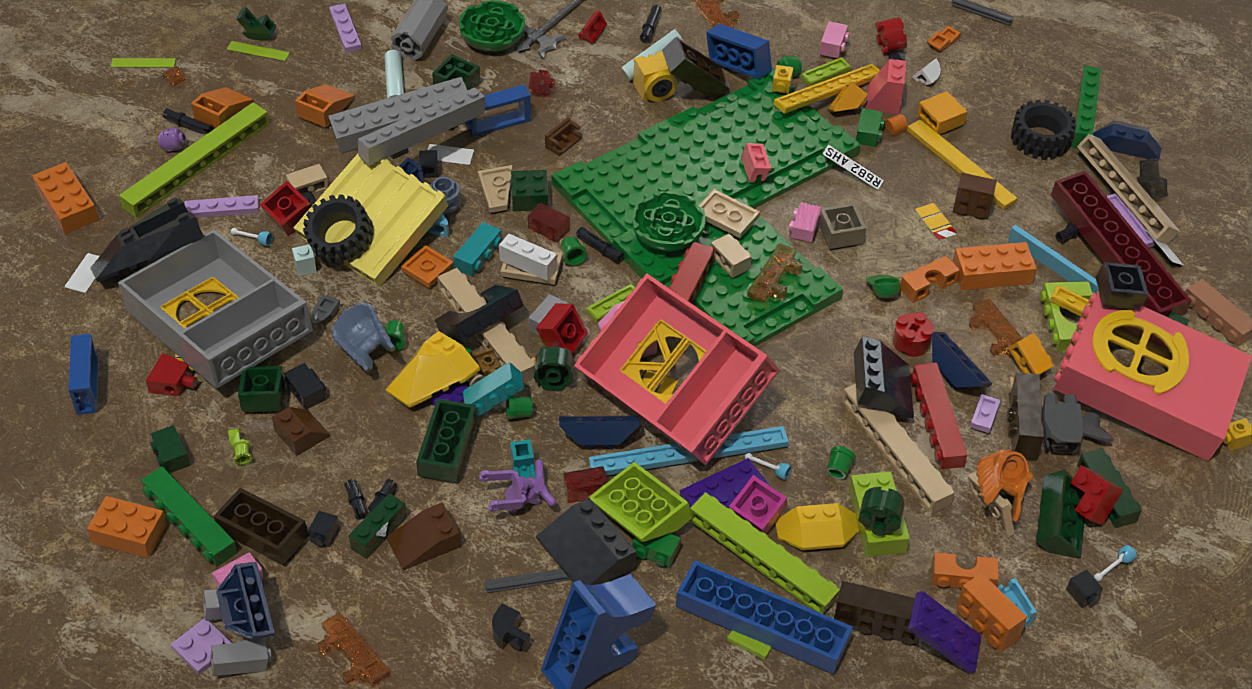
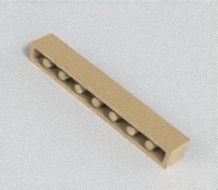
[1077,134,1180,244]
[437,268,535,383]
[842,384,954,514]

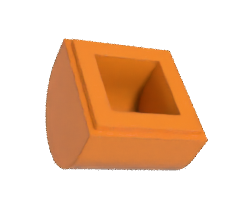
[884,114,908,136]

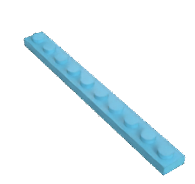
[589,426,789,478]

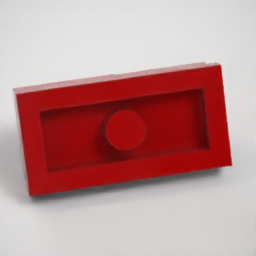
[578,11,607,44]

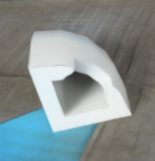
[912,58,941,85]

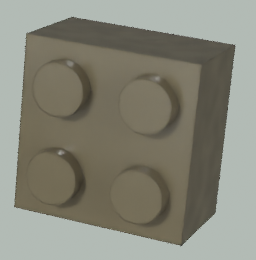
[818,203,867,249]

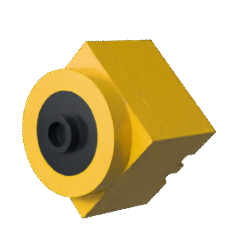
[633,51,678,102]

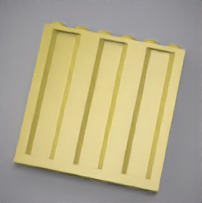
[293,154,449,288]

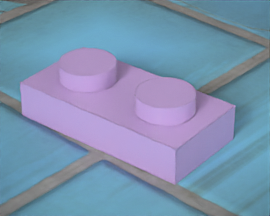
[970,394,1000,433]

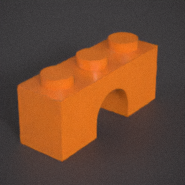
[900,256,960,303]
[931,552,999,589]

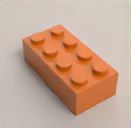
[32,162,99,234]
[952,242,1037,290]

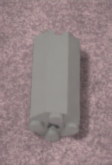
[391,0,448,61]

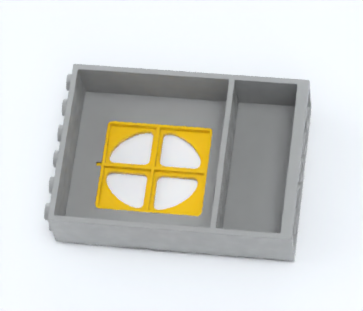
[118,229,313,389]

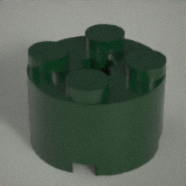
[534,346,574,391]
[858,487,905,536]

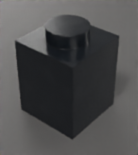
[419,150,438,178]
[308,511,340,547]
[1066,570,1103,608]

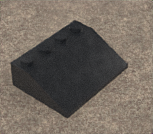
[854,336,914,419]
[536,498,636,585]

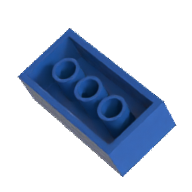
[706,24,772,79]

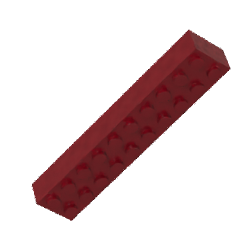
[1051,170,1191,317]

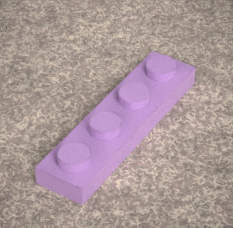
[329,4,362,53]
[185,195,259,218]

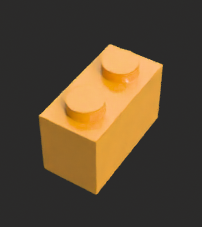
[1008,333,1054,374]

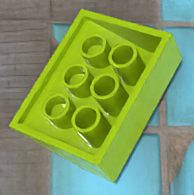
[588,462,692,542]

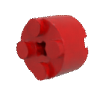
[875,17,907,55]
[893,312,934,357]

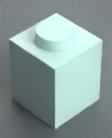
[292,245,317,276]

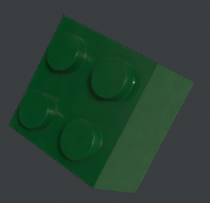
[511,170,548,211]
[238,366,285,412]

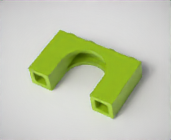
[1040,281,1092,352]

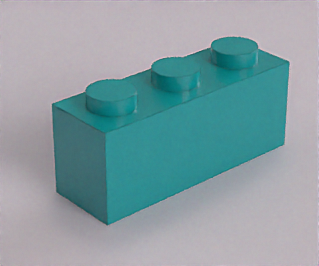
[453,222,503,277]
[463,362,524,418]

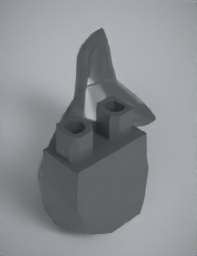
[1042,393,1113,454]

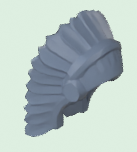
[331,302,395,372]

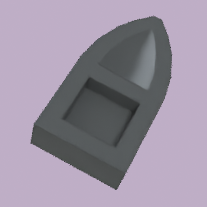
[311,295,340,325]

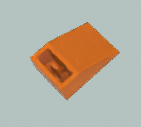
[295,84,355,128]
[191,87,254,128]

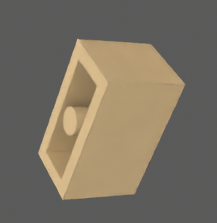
[286,164,329,195]
[711,234,752,278]

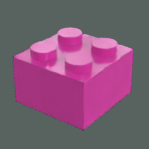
[729,475,788,534]

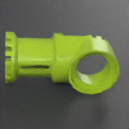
[228,428,252,466]

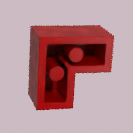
[1071,465,1123,525]

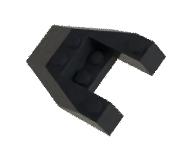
[90,198,204,282]

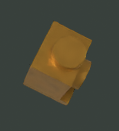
[474,347,501,377]

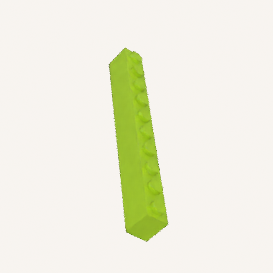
[119,102,270,218]

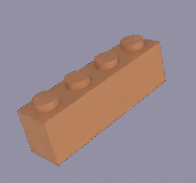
[1185,279,1252,347]

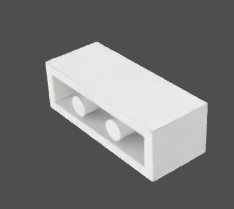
[499,234,557,281]

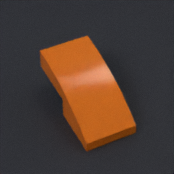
[927,26,961,51]

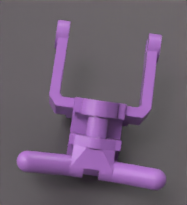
[479,459,556,513]

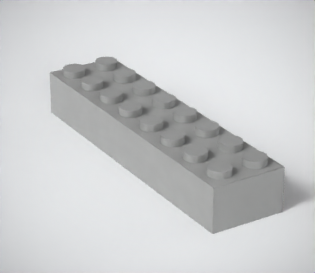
[329,77,467,153]

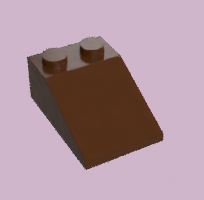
[386,502,461,571]

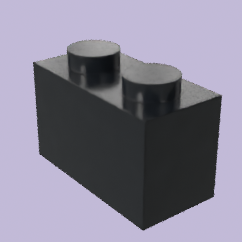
[284,363,326,409]

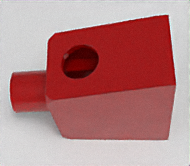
[145,353,198,396]

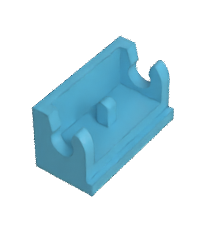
[998,578,1037,627]

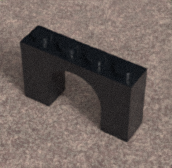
[435,284,524,342]

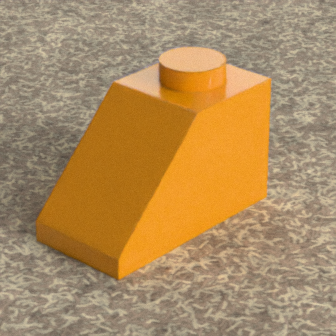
[827,82,868,112]

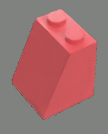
[865,59,906,114]

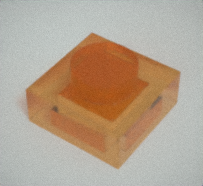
[162,66,187,87]

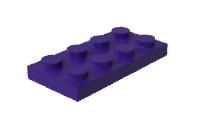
[680,458,770,508]
[909,591,982,674]

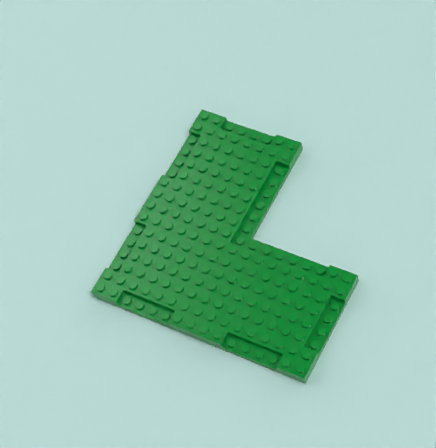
[551,68,861,347]

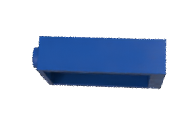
[465,85,531,137]
[69,334,99,415]

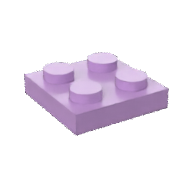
[170,618,231,675]

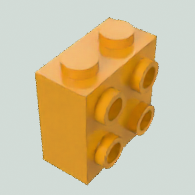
[917,91,967,134]

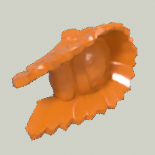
[976,450,1033,522]

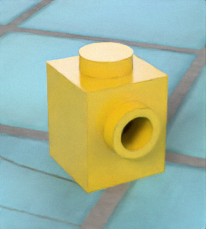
[772,65,793,94]
[1223,418,1252,451]

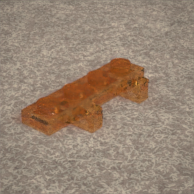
[692,0,739,28]
[747,243,803,302]
[968,298,1023,358]
[318,612,390,686]

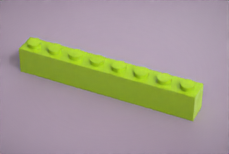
[690,492,840,614]

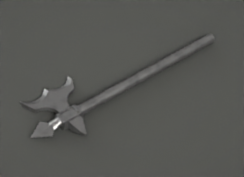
[517,0,583,59]

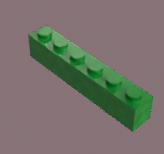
[1071,65,1101,149]
[141,466,237,567]

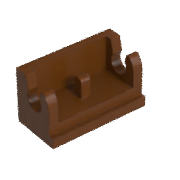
[545,117,582,157]

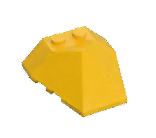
[386,331,481,408]

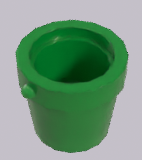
[561,236,587,266]
[381,320,405,352]
[506,395,533,420]
[826,446,856,479]

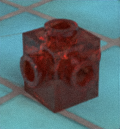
[529,70,555,95]

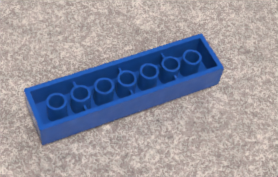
[676,560,853,674]

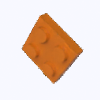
[401,245,454,288]

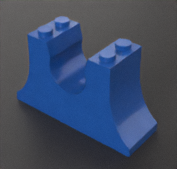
[541,574,656,689]

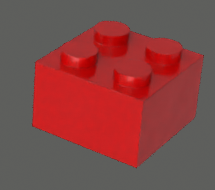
[260,181,312,236]
[536,303,588,355]

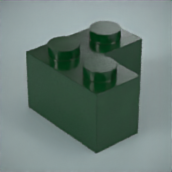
[432,54,481,90]

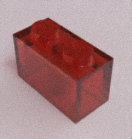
[528,203,570,243]
[564,466,608,503]

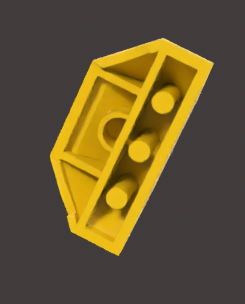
[775,503,859,550]

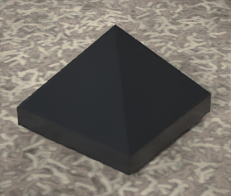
[888,52,905,61]

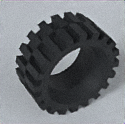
[1011,100,1076,160]
[303,194,374,265]

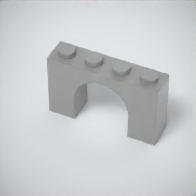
[203,589,271,676]

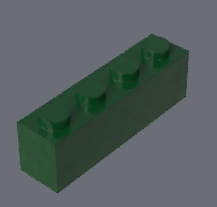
[1077,448,1142,528]

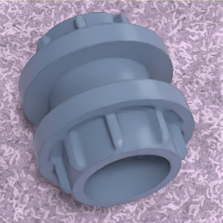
[430,177,460,215]

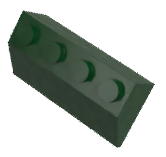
[1036,469,1085,559]

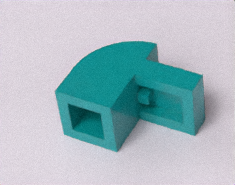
[510,439,536,479]

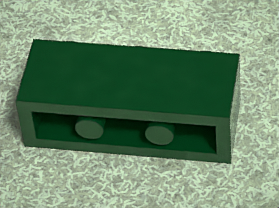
[349,493,407,559]

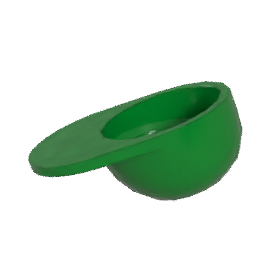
[866,275,901,299]

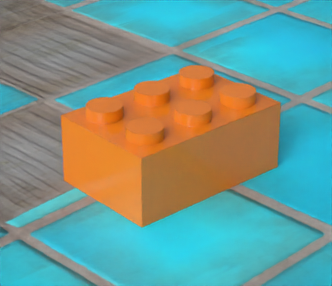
[87,496,167,558]
[956,572,1027,653]

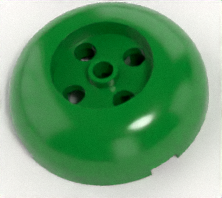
[459,0,525,52]
[632,191,706,252]

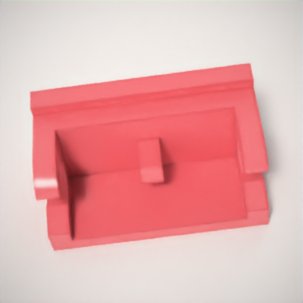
[741,143,772,182]

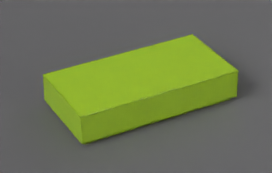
[727,630,772,660]

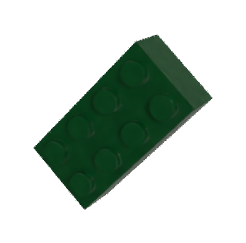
[416,399,477,483]

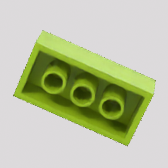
[848,471,910,557]

